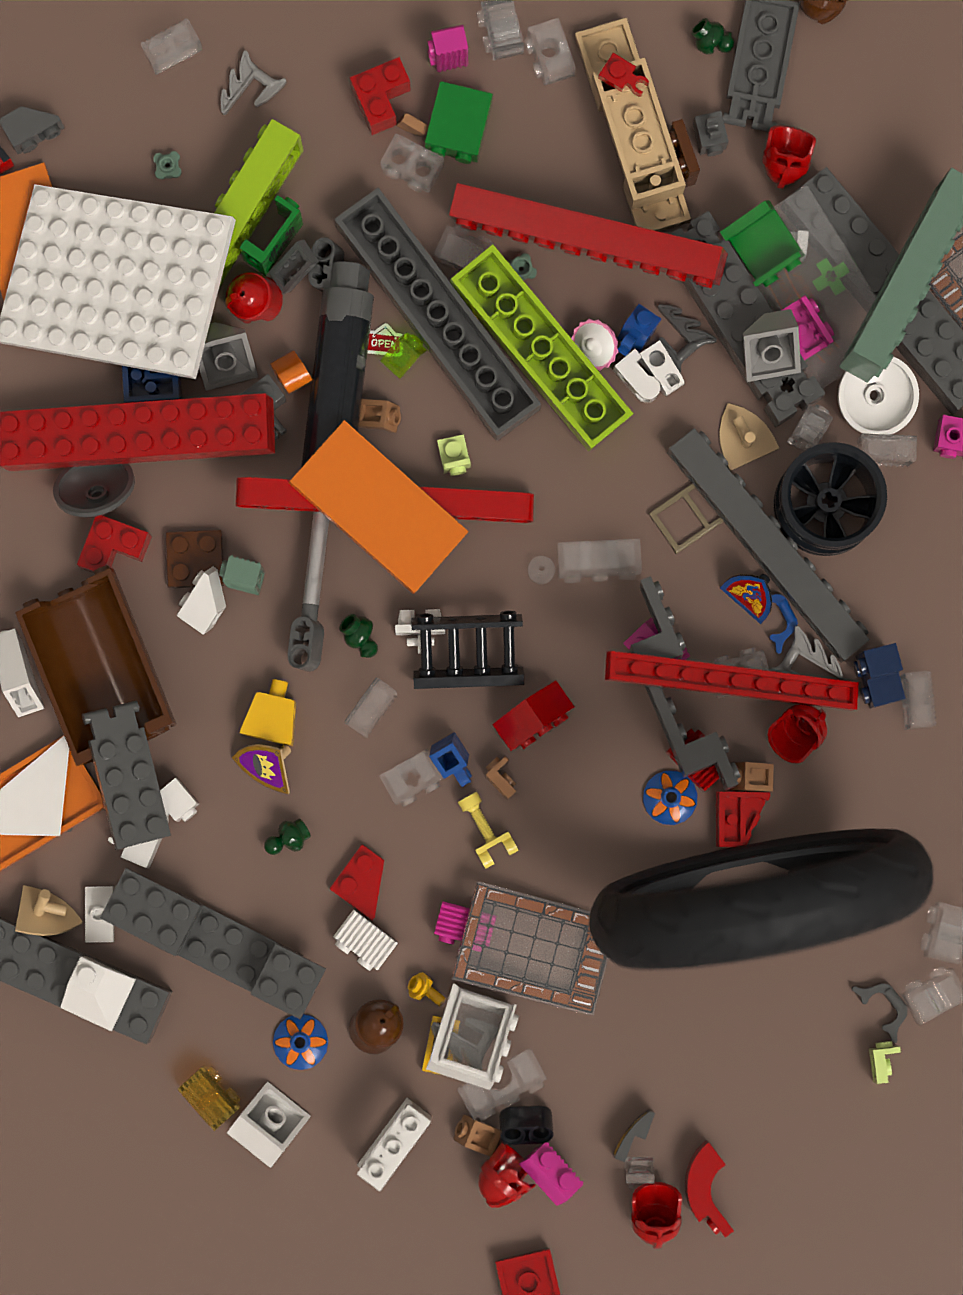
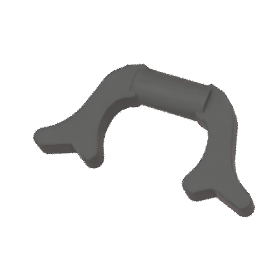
[852,983,908,1043]

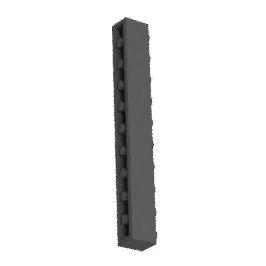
[667,428,870,663]

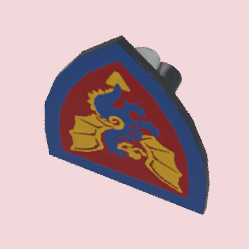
[720,574,772,624]

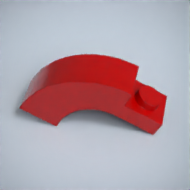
[685,1140,734,1238]

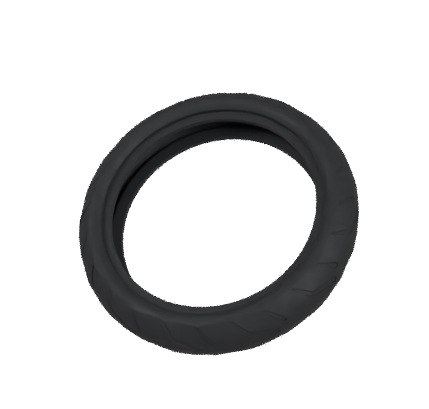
[589,828,934,970]

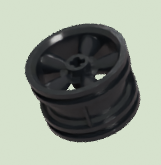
[773,442,887,556]

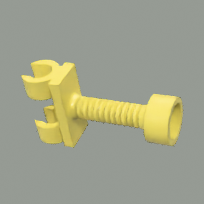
[458,792,519,869]

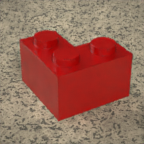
[350,57,411,135]
[77,515,152,573]
[492,680,575,751]

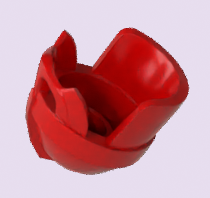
[762,125,816,189]
[225,272,283,324]
[768,704,827,763]
[478,1142,536,1208]
[631,1182,682,1249]

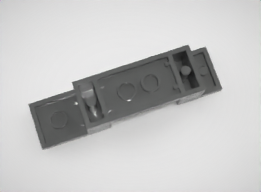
[630,576,741,791]
[100,868,326,1020]

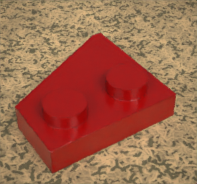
[716,791,770,847]
[330,844,385,921]

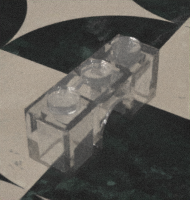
[457,1048,547,1121]

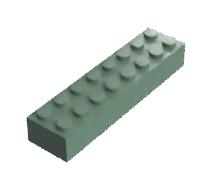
[839,167,963,383]

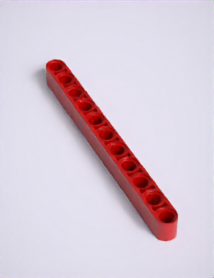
[235,477,534,523]

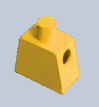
[240,679,296,746]

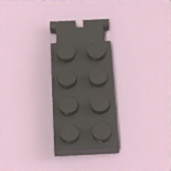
[723,0,800,132]
[82,701,171,850]

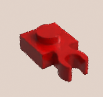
[598,53,649,97]

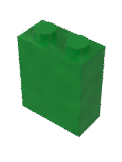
[425,81,493,164]

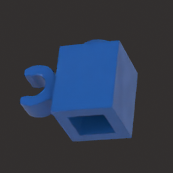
[617,304,661,357]
[429,732,472,787]

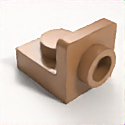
[359,399,401,433]
[485,756,516,800]
[730,762,774,792]
[454,1114,500,1157]

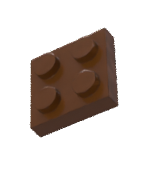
[669,119,700,188]
[166,530,224,588]

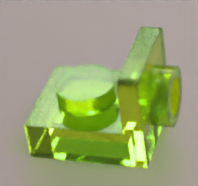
[380,333,427,379]

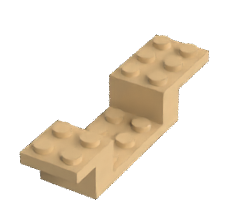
[575,18,691,232]

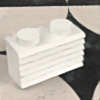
[333,910,398,971]

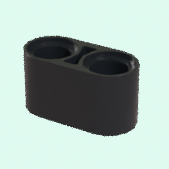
[499,1106,554,1145]

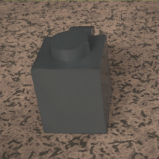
[693,111,729,156]

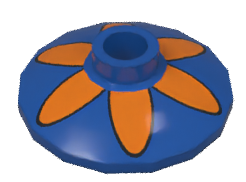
[643,770,698,825]
[273,1014,329,1070]

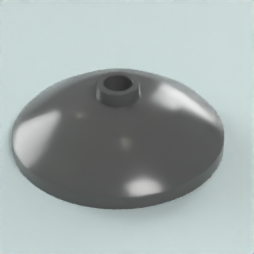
[53,463,135,517]

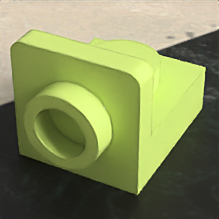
[437,435,471,476]
[869,1041,901,1084]

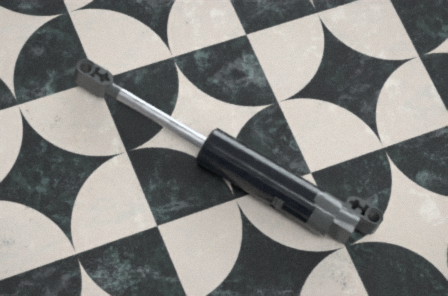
[288,237,374,672]

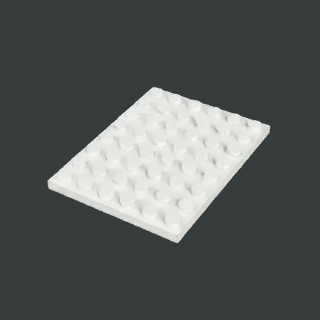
[0,184,236,379]

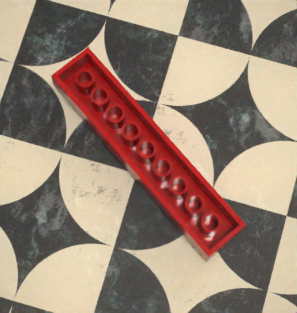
[449,183,728,289]
[0,393,275,471]

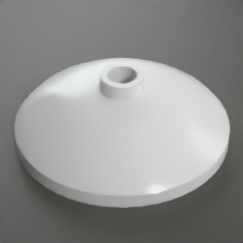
[837,357,919,437]

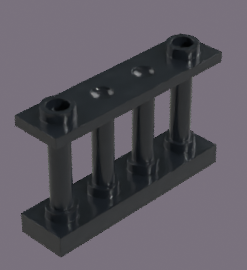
[411,610,524,689]

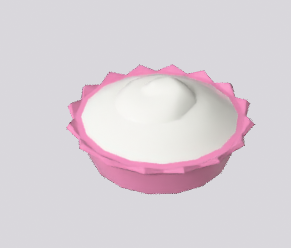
[571,319,618,371]

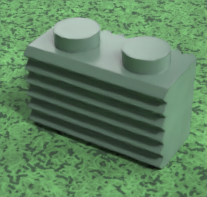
[220,555,265,595]

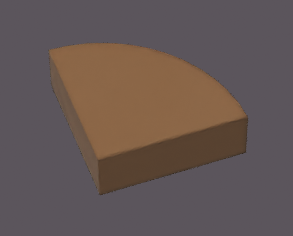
[396,113,429,136]

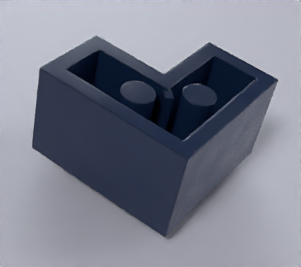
[122,366,182,403]
[853,643,906,709]

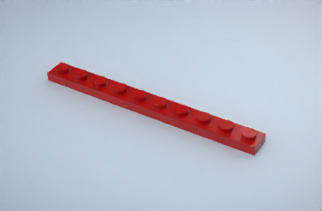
[605,651,859,711]

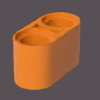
[270,350,312,394]

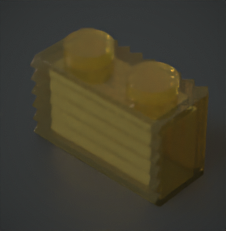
[177,1065,241,1131]

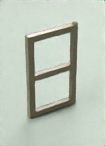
[649,483,724,554]

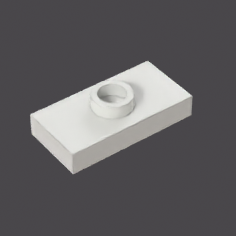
[85,886,114,943]

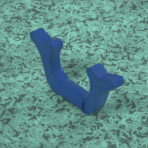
[769,594,798,654]

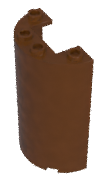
[15,565,177,766]

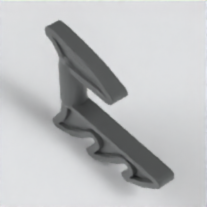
[657,304,717,373]

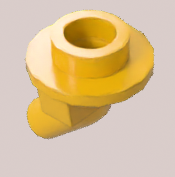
[408,972,446,1007]

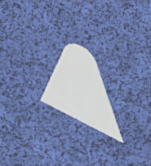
[0,736,69,836]

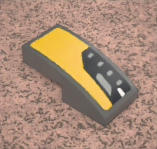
[613,1109,655,1162]

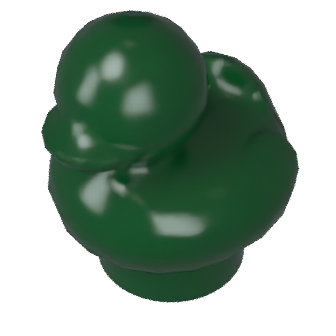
[691,18,735,55]
[339,614,378,658]
[264,818,311,855]

